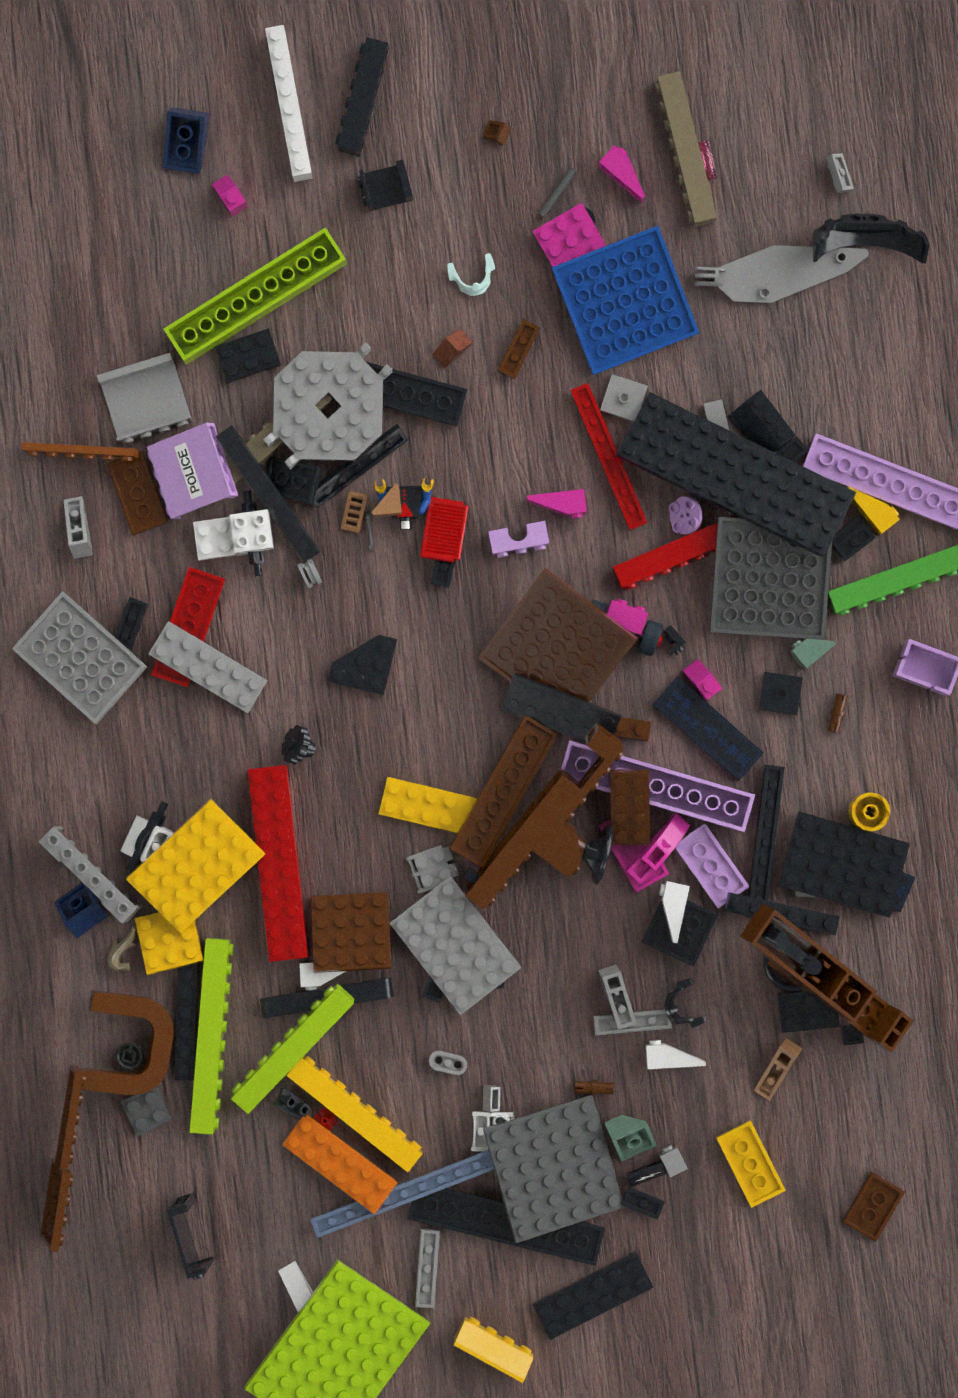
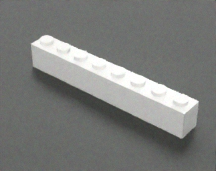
[265,25,313,182]

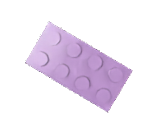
[675,823,749,908]

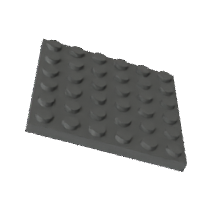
[709,517,832,640]
[483,1094,624,1243]

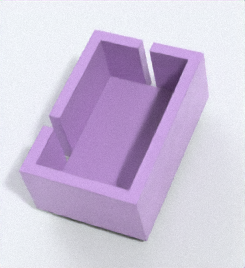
[893,639,958,696]

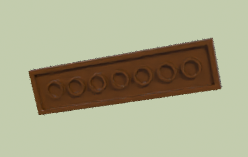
[449,715,558,868]

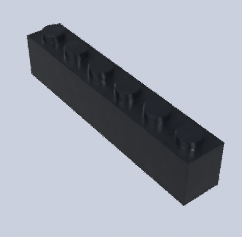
[335,37,389,157]

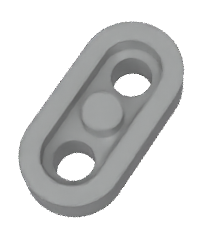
[429,1050,467,1075]

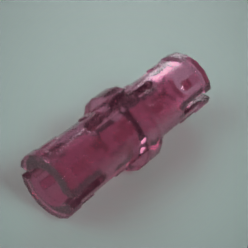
[698,140,718,181]

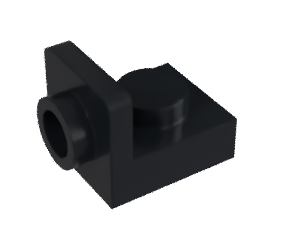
[664,625,686,656]

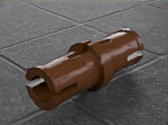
[827,693,848,733]
[574,1080,614,1095]

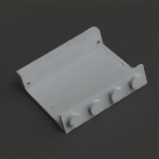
[97,353,192,445]

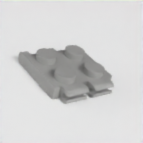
[405,845,459,894]

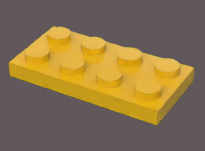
[716,1120,786,1208]

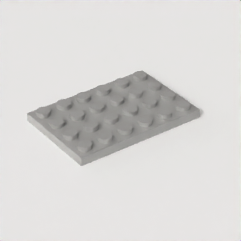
[12,591,148,724]
[390,876,522,1015]

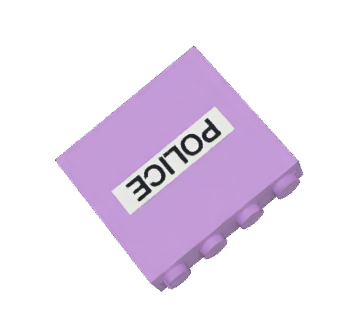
[147,422,238,519]

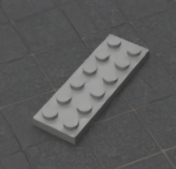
[149,621,268,713]

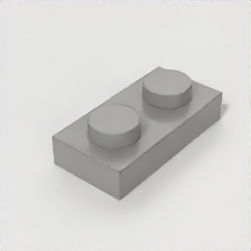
[826,153,854,193]

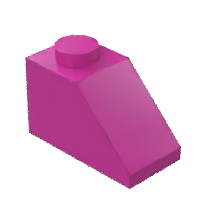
[212,174,248,217]
[682,659,723,701]

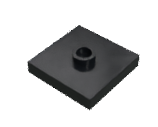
[759,672,803,715]

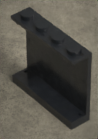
[167,1192,214,1280]

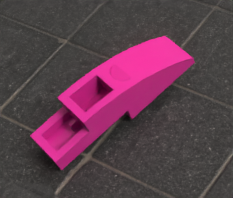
[626,813,690,884]

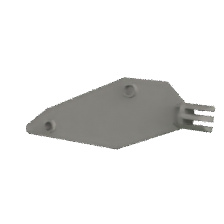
[695,245,869,303]

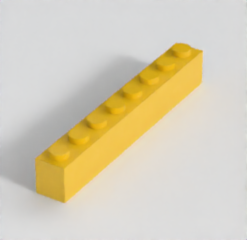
[286,1056,423,1172]

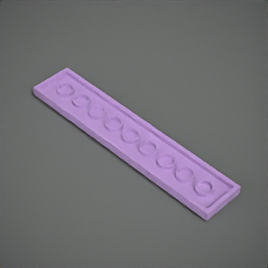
[803,433,958,530]

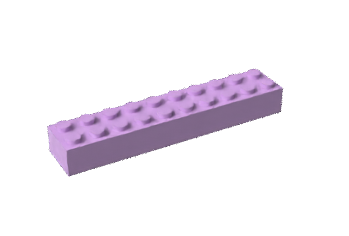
[561,740,755,832]

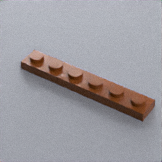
[21,442,139,462]

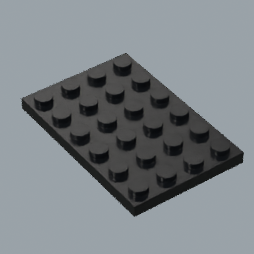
[778,811,910,918]

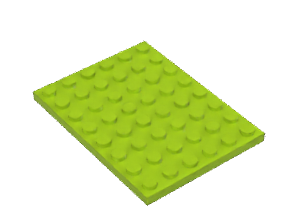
[244,1259,430,1398]

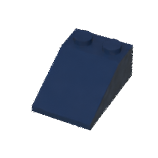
[163,107,210,174]

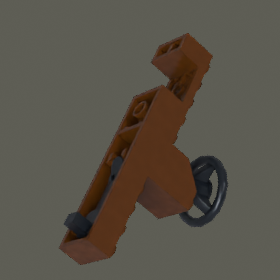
[463,723,623,910]
[740,903,914,1053]

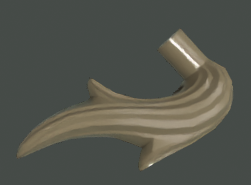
[107,923,137,972]

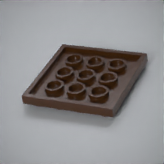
[311,892,391,973]

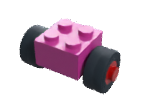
[591,598,663,656]

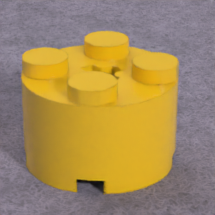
[848,792,890,831]

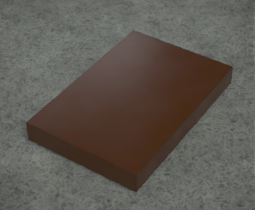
[842,1171,905,1242]

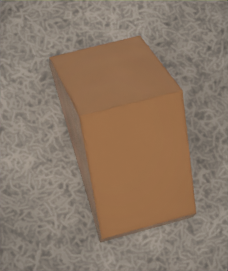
[371,483,402,517]

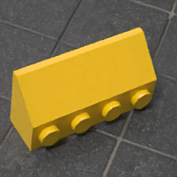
[454,1317,533,1383]

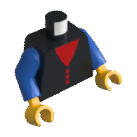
[374,478,434,530]

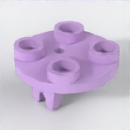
[669,497,702,534]

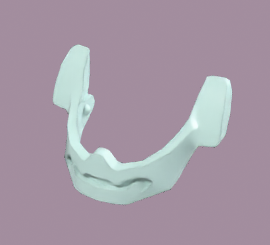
[447,253,495,296]

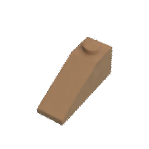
[754,1038,803,1101]

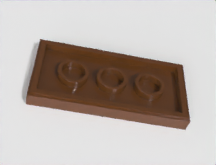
[106,451,169,535]

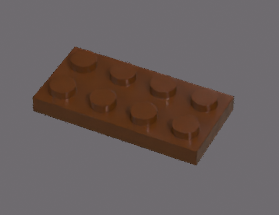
[610,770,650,845]

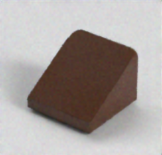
[483,120,511,145]

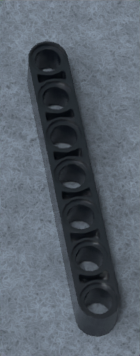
[260,977,394,1018]

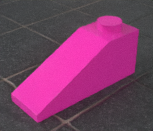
[598,145,645,203]
[527,489,587,519]

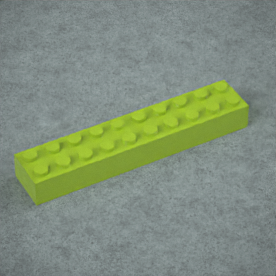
[164,227,347,365]

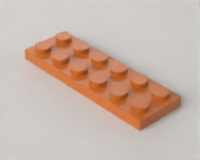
[282,1114,398,1214]

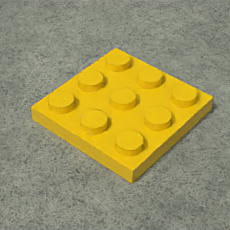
[135,912,204,975]

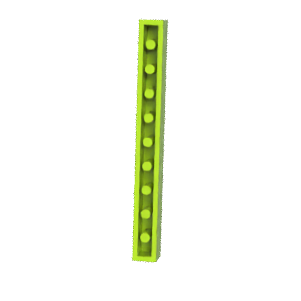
[190,938,234,1135]

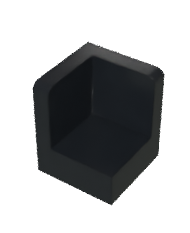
[422,977,443,1003]

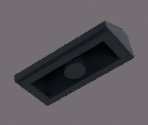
[626,1160,666,1187]

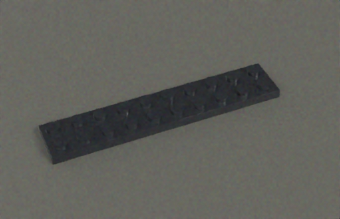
[408,1188,605,1266]

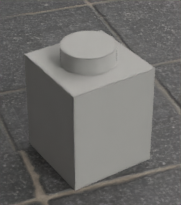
[659,1145,688,1178]

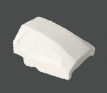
[471,1111,514,1151]

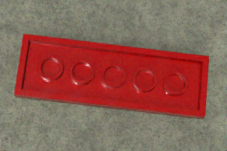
[151,567,226,688]

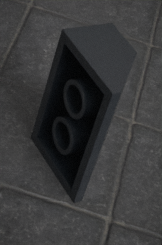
[729,390,796,452]

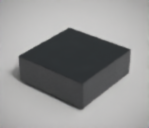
[841,1025,864,1045]

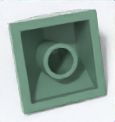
[605,1115,657,1161]

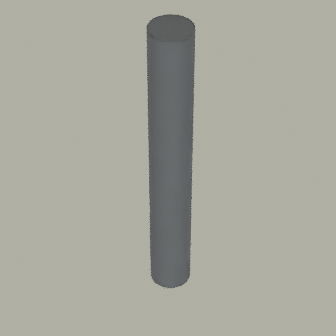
[538,168,576,218]

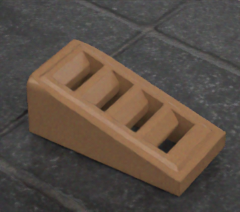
[341,491,368,533]

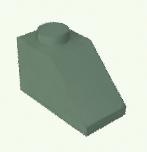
[790,639,836,669]

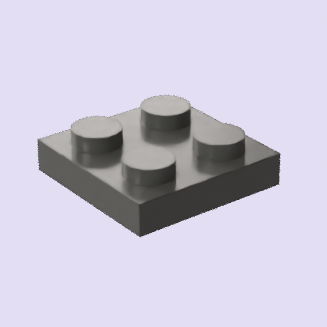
[121,1086,173,1136]

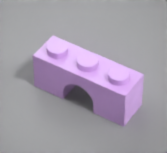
[488,521,549,558]

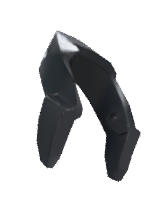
[664,978,707,1028]

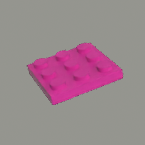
[532,203,606,267]

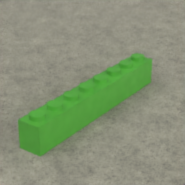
[828,545,958,616]

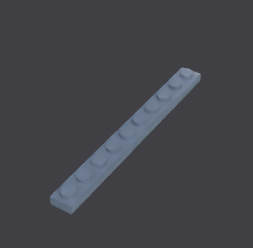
[310,1150,494,1238]

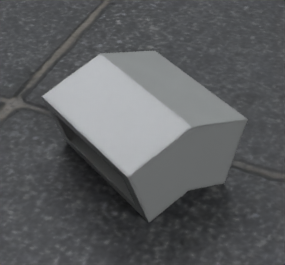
[483,1085,500,1112]

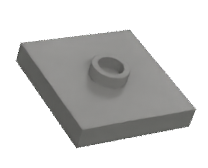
[600,374,648,422]

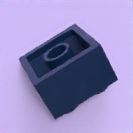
[54,882,108,938]

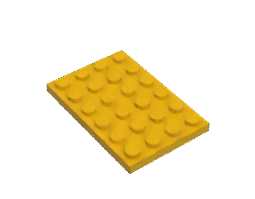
[126,799,265,933]

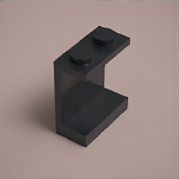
[357,159,413,212]

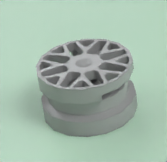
[297,558,322,589]

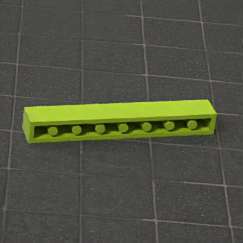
[231,983,354,1114]

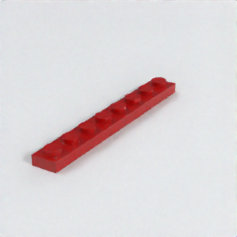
[570,383,648,531]

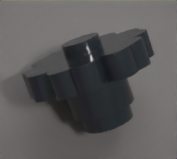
[281,725,316,765]

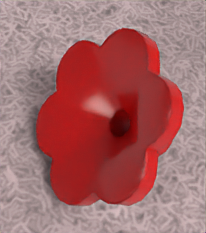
[313,1108,338,1131]

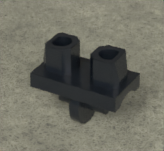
[273,1087,310,1120]

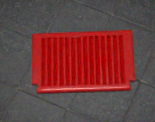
[420,497,469,563]

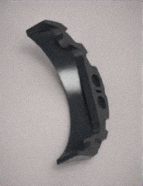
[813,213,930,263]

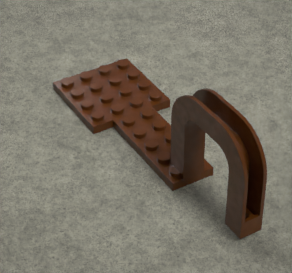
[40,990,174,1252]

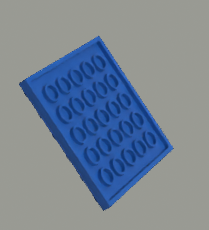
[551,226,699,375]

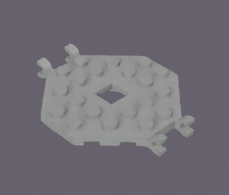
[263,342,393,470]

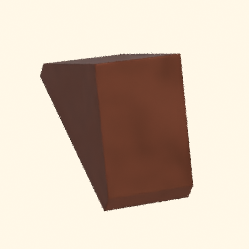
[432,329,473,369]

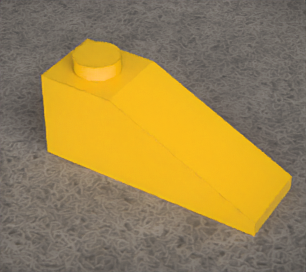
[848,487,900,535]

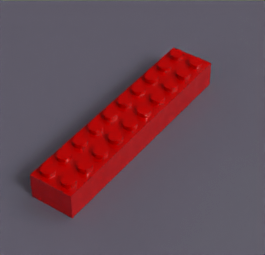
[248,765,309,962]

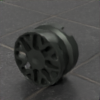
[115,1042,144,1070]

